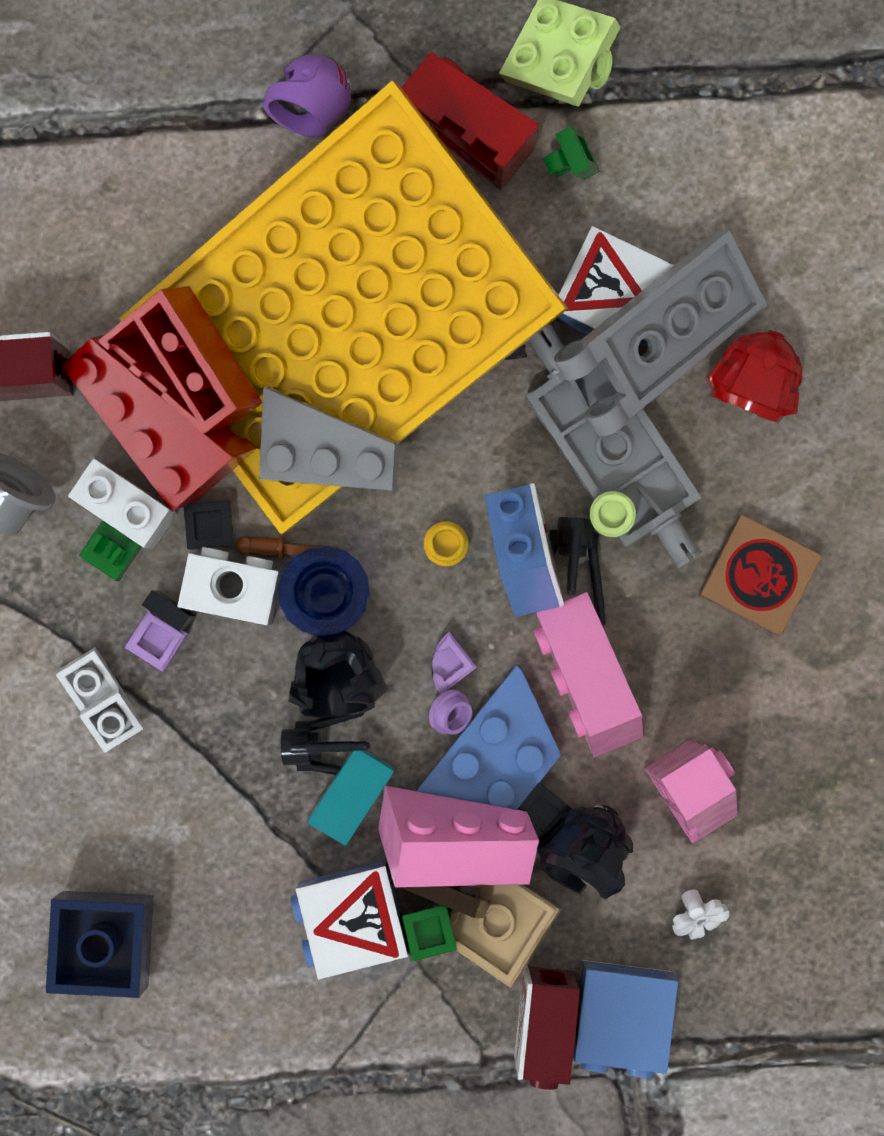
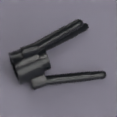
[549,517,606,626]
[281,712,389,781]

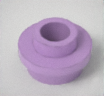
[429,690,472,735]

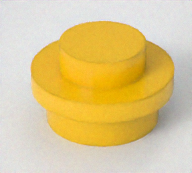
[424,521,469,567]

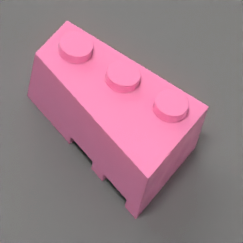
[533,592,643,758]
[644,739,738,844]
[378,786,539,887]

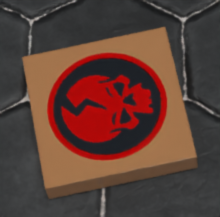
[699,514,822,636]

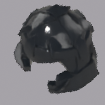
[288,627,388,718]
[537,804,633,899]

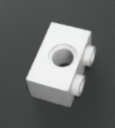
[68,458,178,550]
[177,547,282,625]

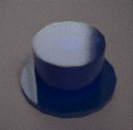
[278,546,370,637]

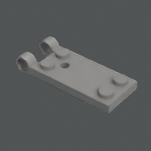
[554,229,768,436]

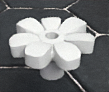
[672,889,729,939]

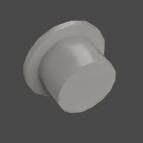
[0,453,56,535]

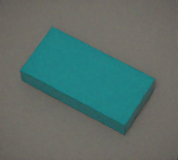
[307,750,395,846]

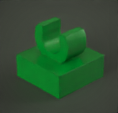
[543,126,600,180]
[79,520,142,581]
[400,905,457,962]

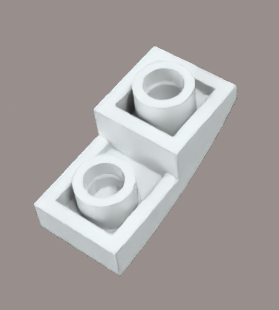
[55,647,144,753]

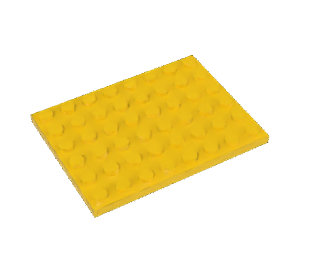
[119,80,568,535]

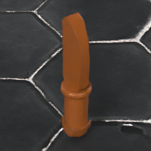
[236,536,339,559]

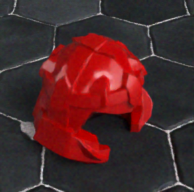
[705,330,802,424]

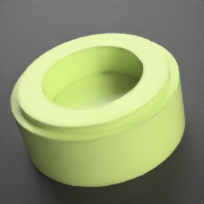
[590,491,636,537]

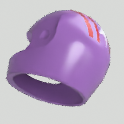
[263,54,352,138]

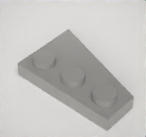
[259,386,400,491]

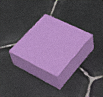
[125,610,189,672]

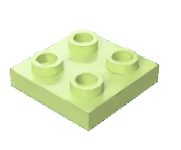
[499,0,621,107]

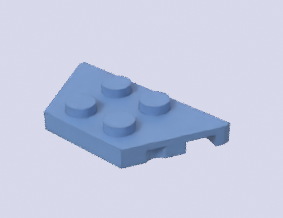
[416,665,561,810]

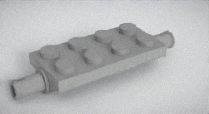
[525,325,702,568]

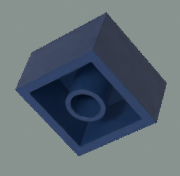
[46,891,154,998]

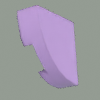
[432,632,477,694]

